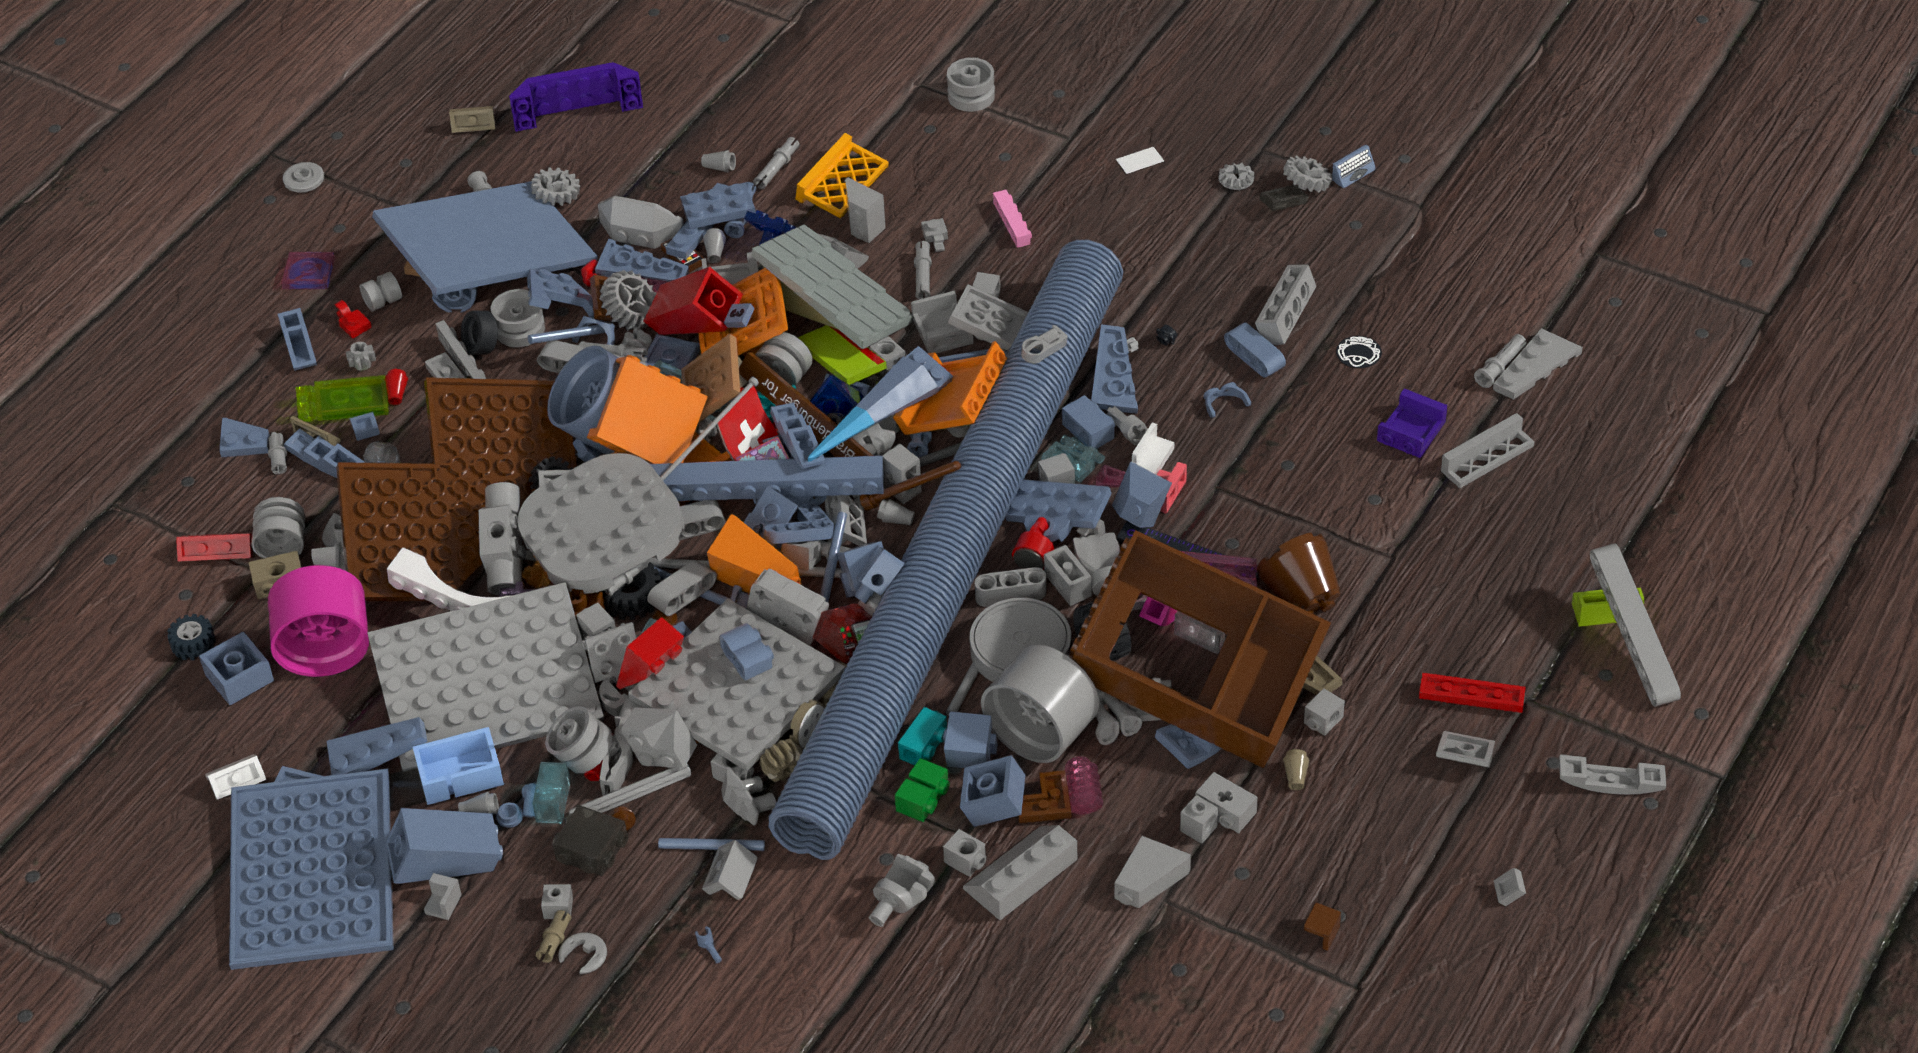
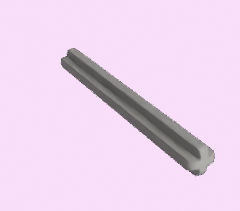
[569,764,691,824]

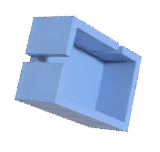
[413,727,504,805]

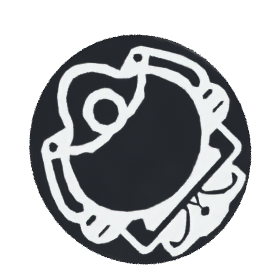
[1336,336,1382,368]

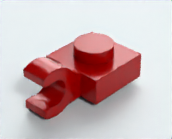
[335,300,371,339]

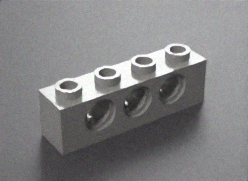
[1255,265,1316,345]

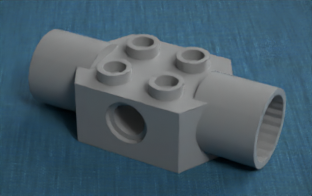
[479,482,526,596]

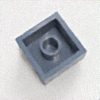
[199,632,274,705]
[960,755,1025,827]

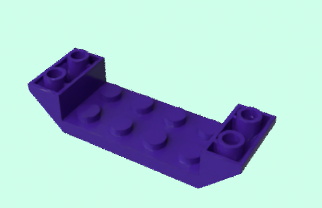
[509,62,643,132]

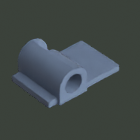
[744,486,798,553]

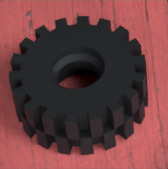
[602,562,661,620]

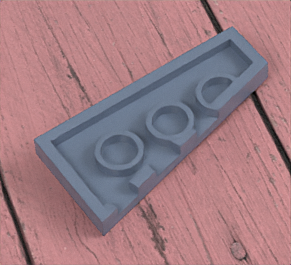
[1091,324,1138,414]
[327,717,427,775]

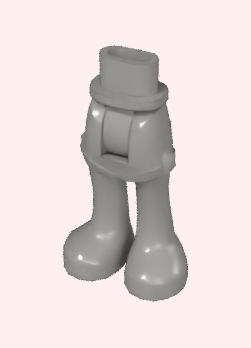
[1095,689,1142,745]

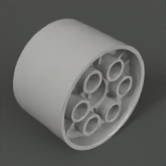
[981,645,1099,763]

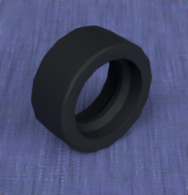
[461,310,498,355]

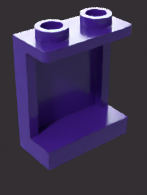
[1377,388,1447,458]

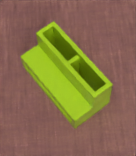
[1572,588,1645,627]

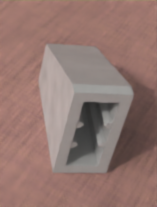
[1115,836,1191,908]

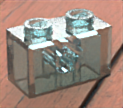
[532,762,570,824]

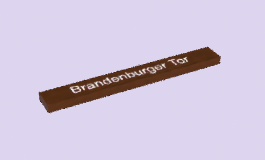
[739,352,873,457]

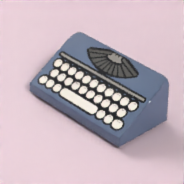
[1332,145,1375,188]

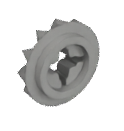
[1218,162,1254,190]

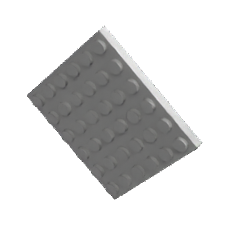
[628,598,845,771]

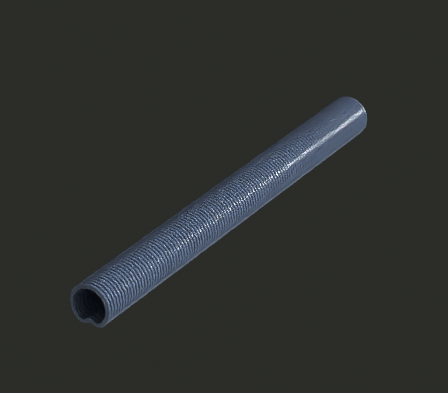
[768,240,1123,860]

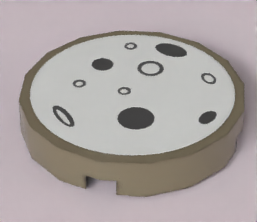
[789,699,825,751]

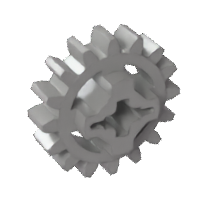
[1283,156,1332,192]
[531,168,580,206]

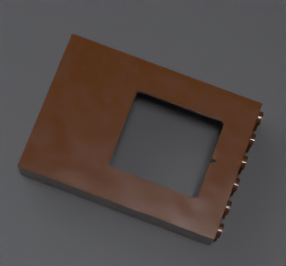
[1068,530,1331,768]

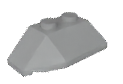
[598,196,684,249]

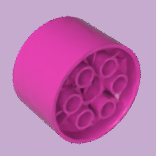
[268,565,369,677]

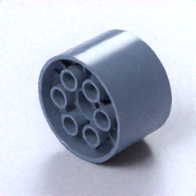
[547,345,620,454]

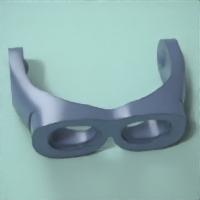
[572,316,615,345]
[1204,382,1251,418]

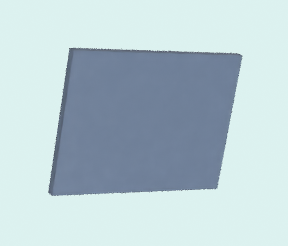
[372,181,597,295]
[229,769,394,970]

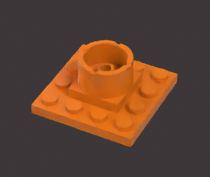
[699,268,788,357]

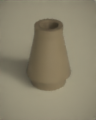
[1283,749,1309,790]

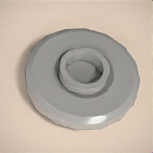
[283,162,324,192]

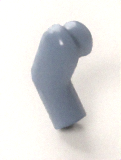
[522,783,540,817]

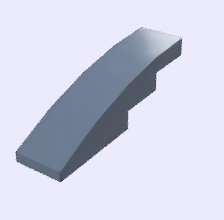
[770,402,825,469]
[284,429,366,478]

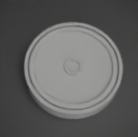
[970,598,1071,682]

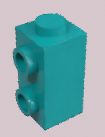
[898,707,947,765]

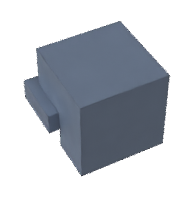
[836,541,884,597]
[943,712,998,768]

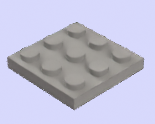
[948,285,1029,351]

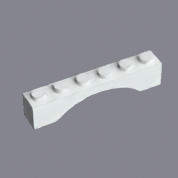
[387,548,509,611]

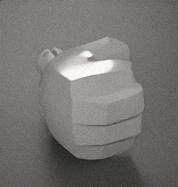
[869,854,935,927]

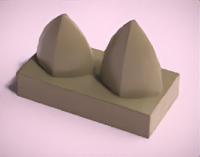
[449,106,496,133]

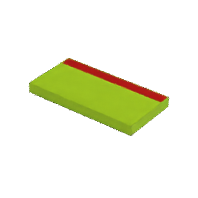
[798,325,887,386]

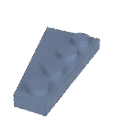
[595,239,689,285]

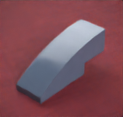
[278,308,317,371]

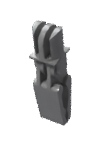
[600,698,643,796]

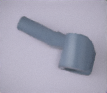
[695,926,722,963]

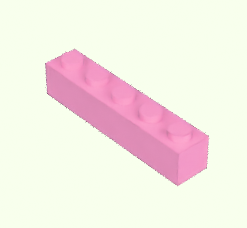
[993,190,1032,248]

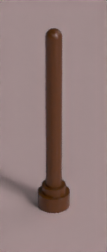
[860,461,961,511]

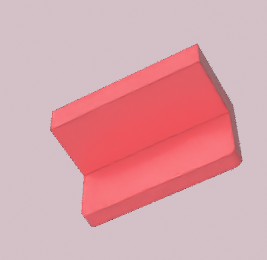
[1157,462,1187,514]

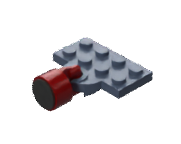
[1005,480,1112,570]

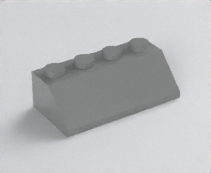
[963,825,1077,920]

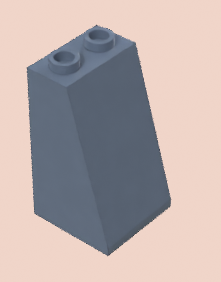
[386,808,503,884]

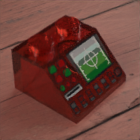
[812,603,872,665]

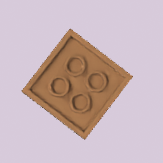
[681,334,740,423]

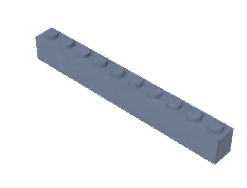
[650,456,884,501]

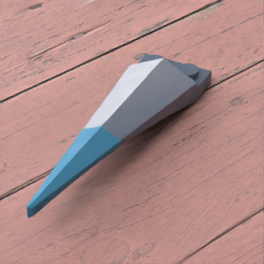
[808,346,953,461]

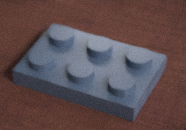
[680,183,756,229]

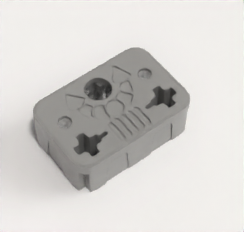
[747,569,829,645]

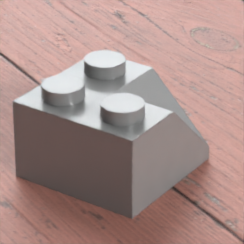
[621,707,697,768]

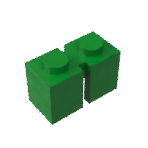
[895,758,950,822]

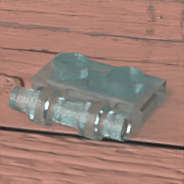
[1042,435,1105,483]

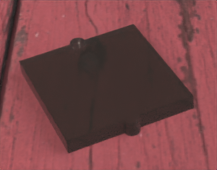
[389,768,427,812]

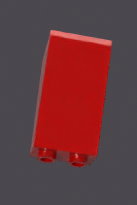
[643,267,743,335]

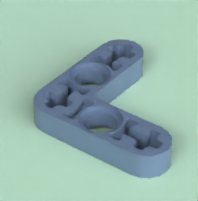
[764,503,834,544]

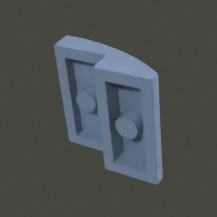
[1155,724,1222,769]

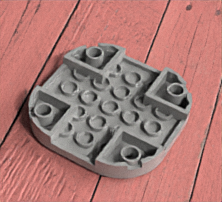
[518,453,684,594]

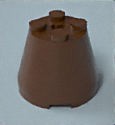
[1256,532,1340,614]

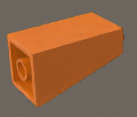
[707,514,801,594]

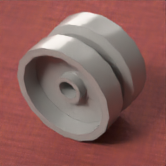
[947,58,995,112]
[491,289,545,348]
[755,332,812,386]
[545,706,613,773]

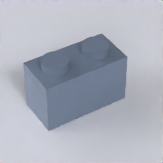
[1062,395,1115,451]

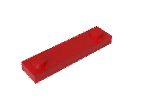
[1419,673,1526,713]

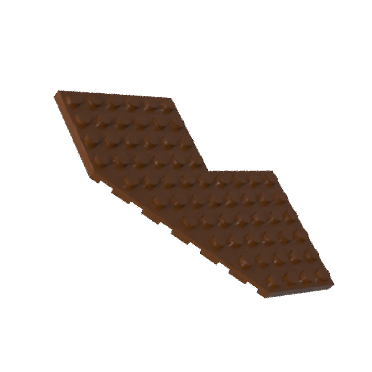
[336,377,577,601]

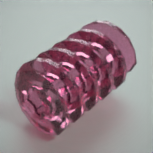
[1065,756,1103,815]

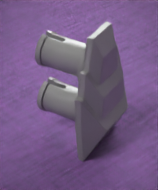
[721,767,776,825]

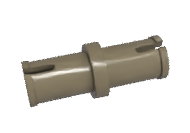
[536,910,572,963]

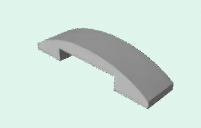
[1559,755,1666,794]

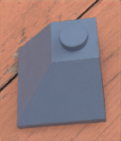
[1112,462,1172,528]

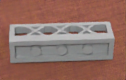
[1441,413,1534,488]
[825,495,867,546]

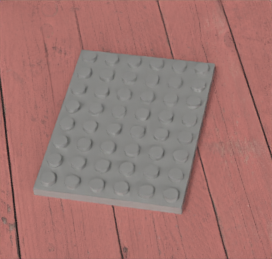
[367,582,604,773]

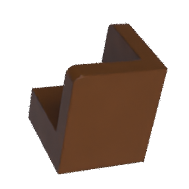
[1304,903,1341,951]

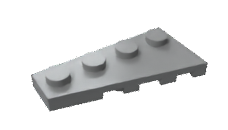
[1493,328,1583,400]

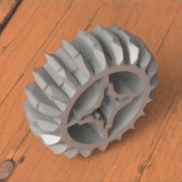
[599,270,656,331]

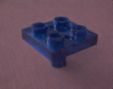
[744,210,796,246]

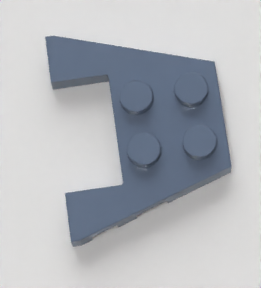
[527,268,607,322]

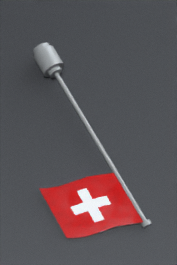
[660,377,778,480]

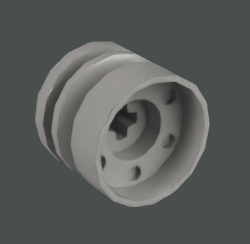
[251,497,305,559]

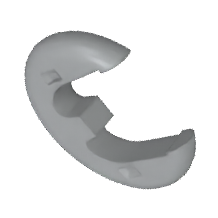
[558,933,607,974]

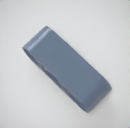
[1224,323,1286,378]

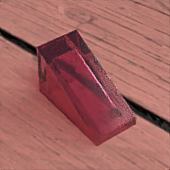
[1096,465,1126,487]

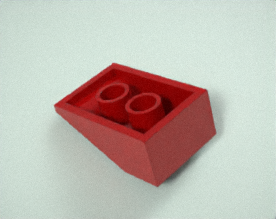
[616,617,684,689]

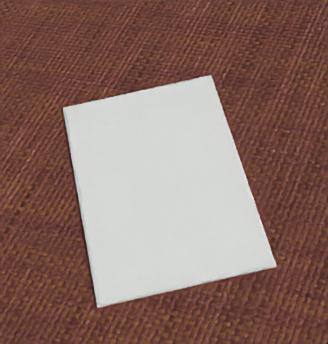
[1116,147,1164,174]

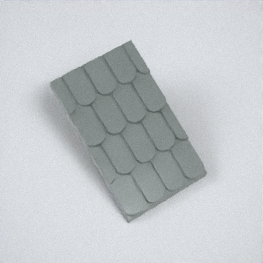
[752,225,913,349]

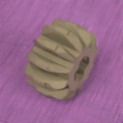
[759,739,803,782]

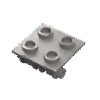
[582,622,636,683]

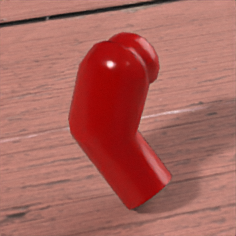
[581,260,598,287]

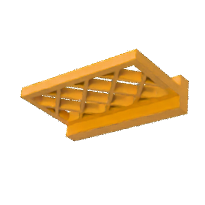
[795,133,889,219]

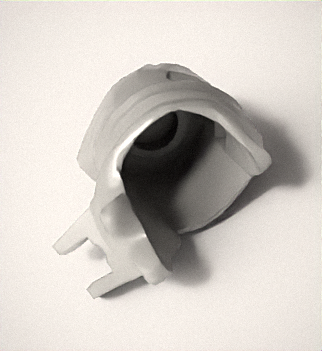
[852,414,900,456]

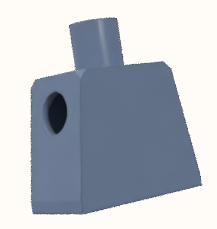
[854,545,905,604]

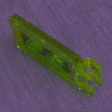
[295,375,389,422]

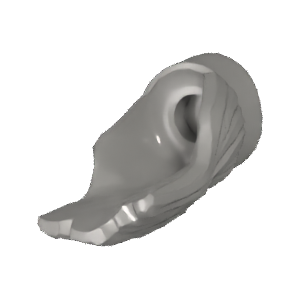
[1073,533,1120,595]

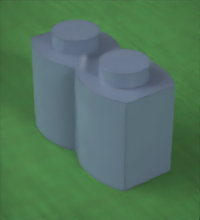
[720,623,774,680]

